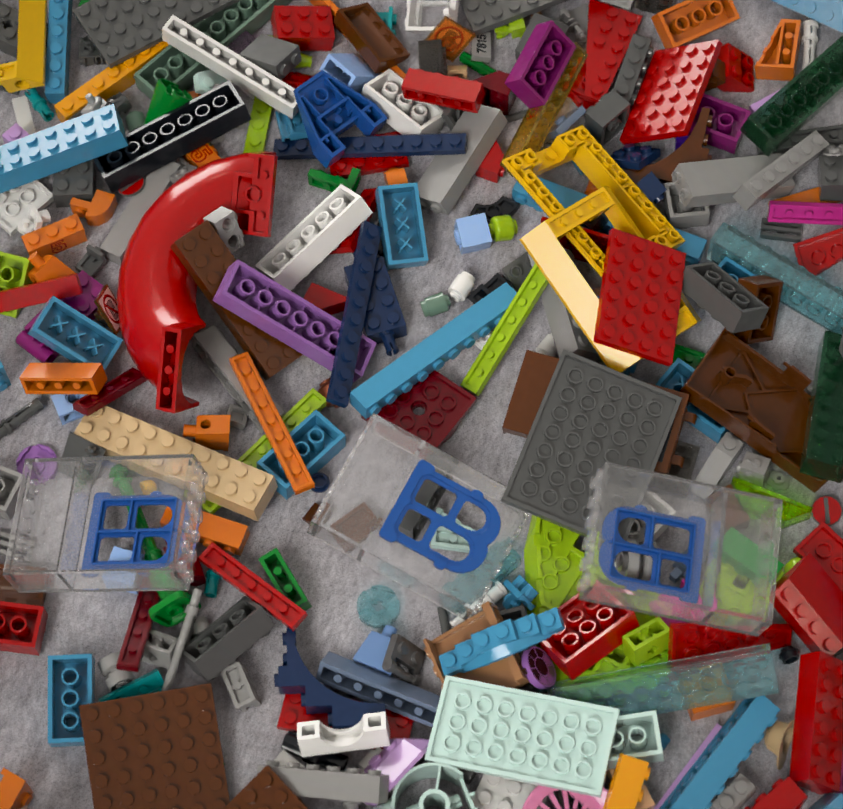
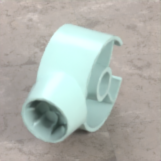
[372,762,477,809]

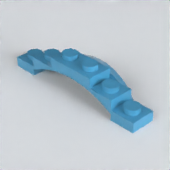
[439,607,565,676]

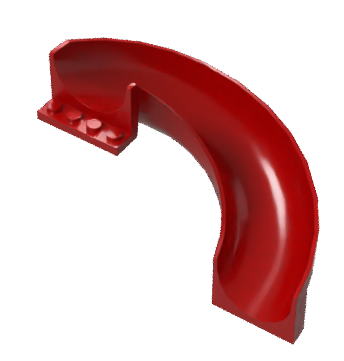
[117,151,278,414]

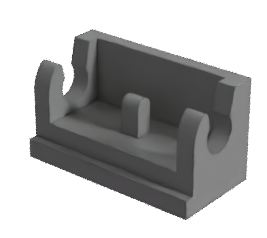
[221,661,262,712]

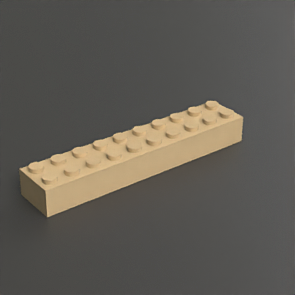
[74,406,278,522]

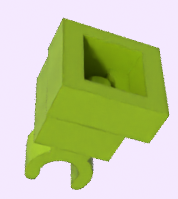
[494,18,526,40]

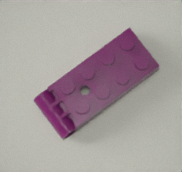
[15,270,112,363]

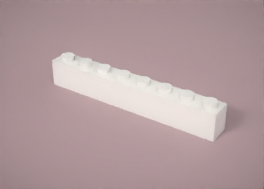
[162,15,299,119]

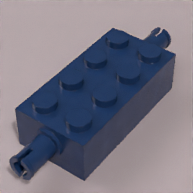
[344,249,407,356]

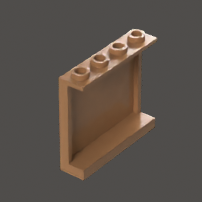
[423,601,529,689]

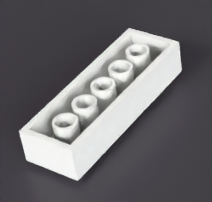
[255,184,373,291]

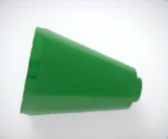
[144,78,193,125]

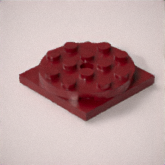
[361,370,477,459]

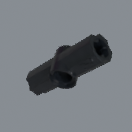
[281,731,349,771]

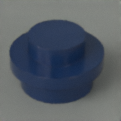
[311,472,330,493]

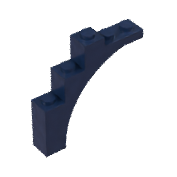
[274,626,386,729]

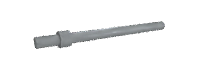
[161,588,203,691]

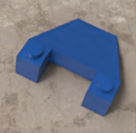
[293,70,388,169]

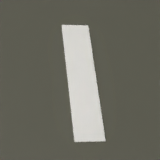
[12,96,36,134]

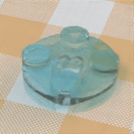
[357,585,400,629]

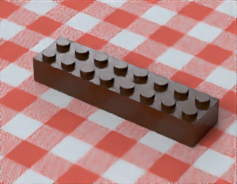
[171,220,303,381]

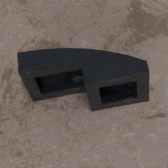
[467,273,512,304]

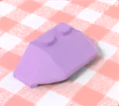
[364,738,429,807]

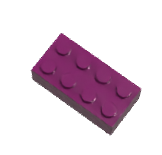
[505,20,576,109]
[688,94,751,154]

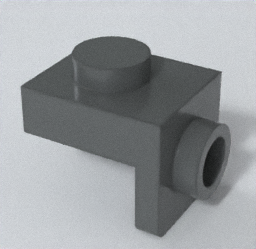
[75,244,106,278]

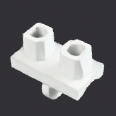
[17,206,51,235]

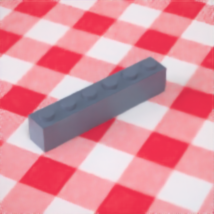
[316,651,440,727]

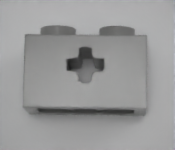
[142,629,178,669]

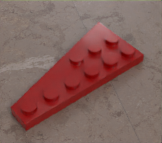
[584,0,643,104]
[667,623,792,677]

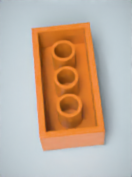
[651,0,740,49]

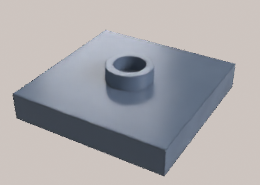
[541,105,586,142]

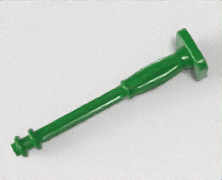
[109,462,201,627]

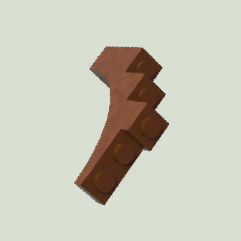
[623,107,713,184]

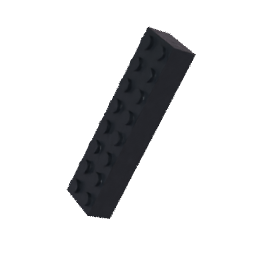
[93,80,252,193]

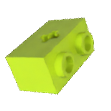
[622,616,669,667]

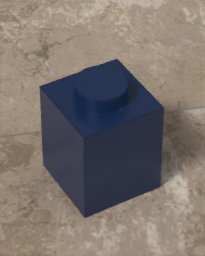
[636,171,667,204]

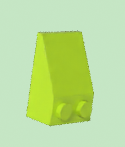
[0,251,34,318]

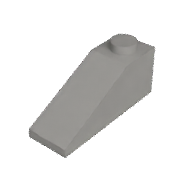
[690,432,744,499]

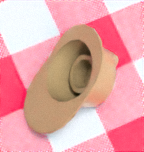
[764,719,795,770]

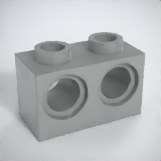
[203,206,245,254]

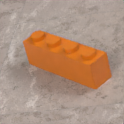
[19,363,108,394]
[160,505,250,556]

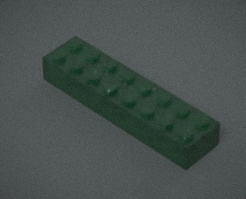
[740,35,843,157]
[799,330,843,483]

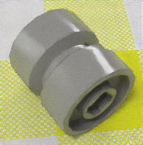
[98,652,135,692]

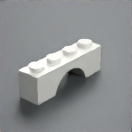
[297,712,390,757]

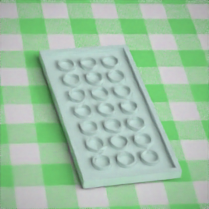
[424,675,620,798]

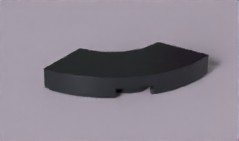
[469,196,520,224]

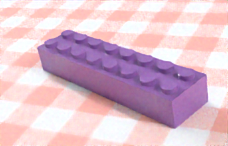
[212,259,377,382]

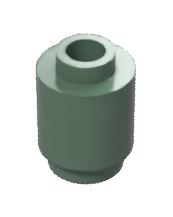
[125,111,145,133]
[420,292,451,317]

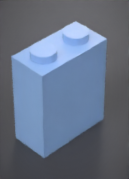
[319,53,379,92]

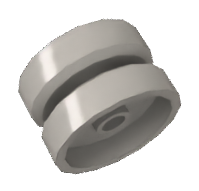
[616,538,658,581]

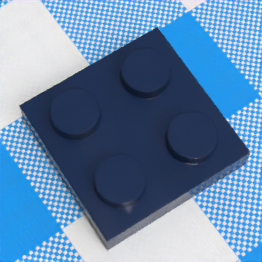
[610,143,661,170]

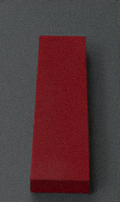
[73,367,147,416]

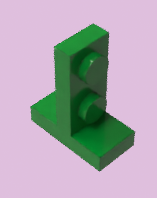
[308,167,361,192]

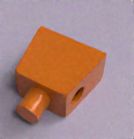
[28,252,76,283]
[183,415,231,451]

